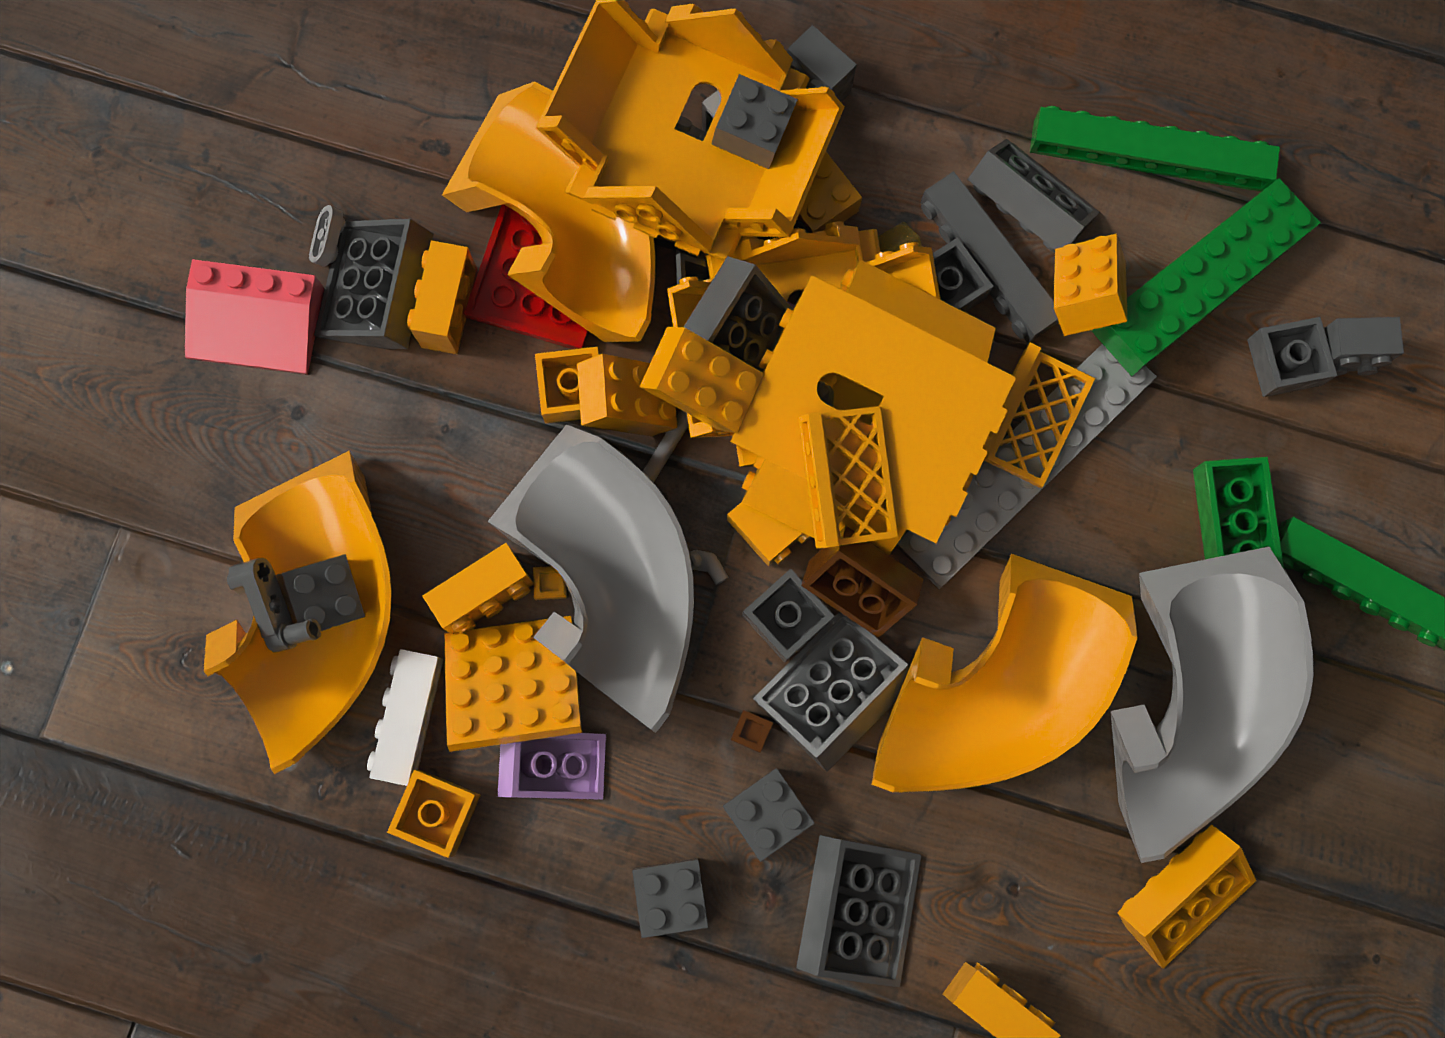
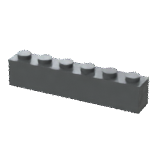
[920,171,1059,344]

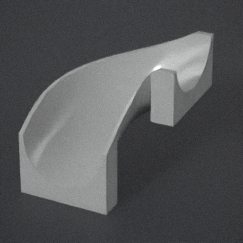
[488,424,694,733]
[1111,547,1314,863]

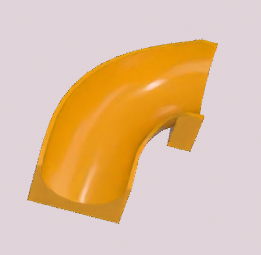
[442,81,655,342]
[204,450,391,774]
[871,554,1138,792]

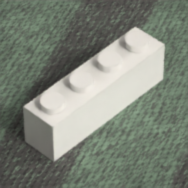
[367,649,443,786]

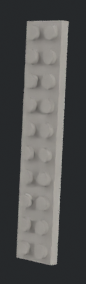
[896,344,1157,589]

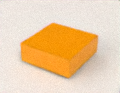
[533,566,567,600]

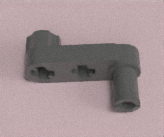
[227,558,321,652]

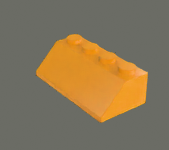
[1117,824,1257,969]

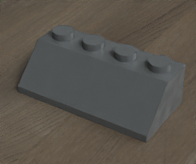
[967,139,1100,252]

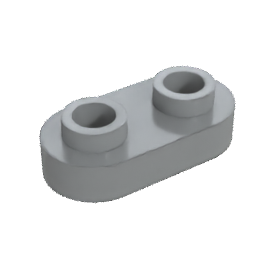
[309,205,345,267]

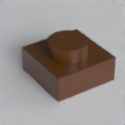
[731,710,773,753]

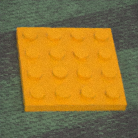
[444,616,582,752]

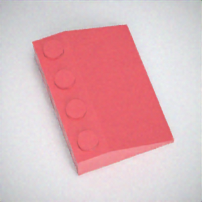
[185,259,324,375]

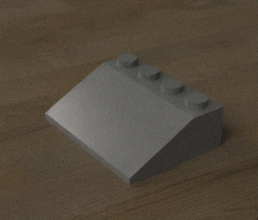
[314,218,434,349]
[684,256,793,372]
[753,612,910,772]
[796,835,921,987]

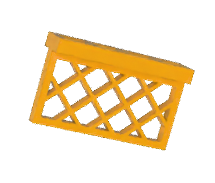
[983,342,1095,488]
[799,406,898,548]

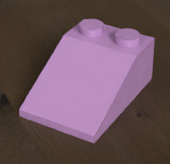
[498,733,606,799]

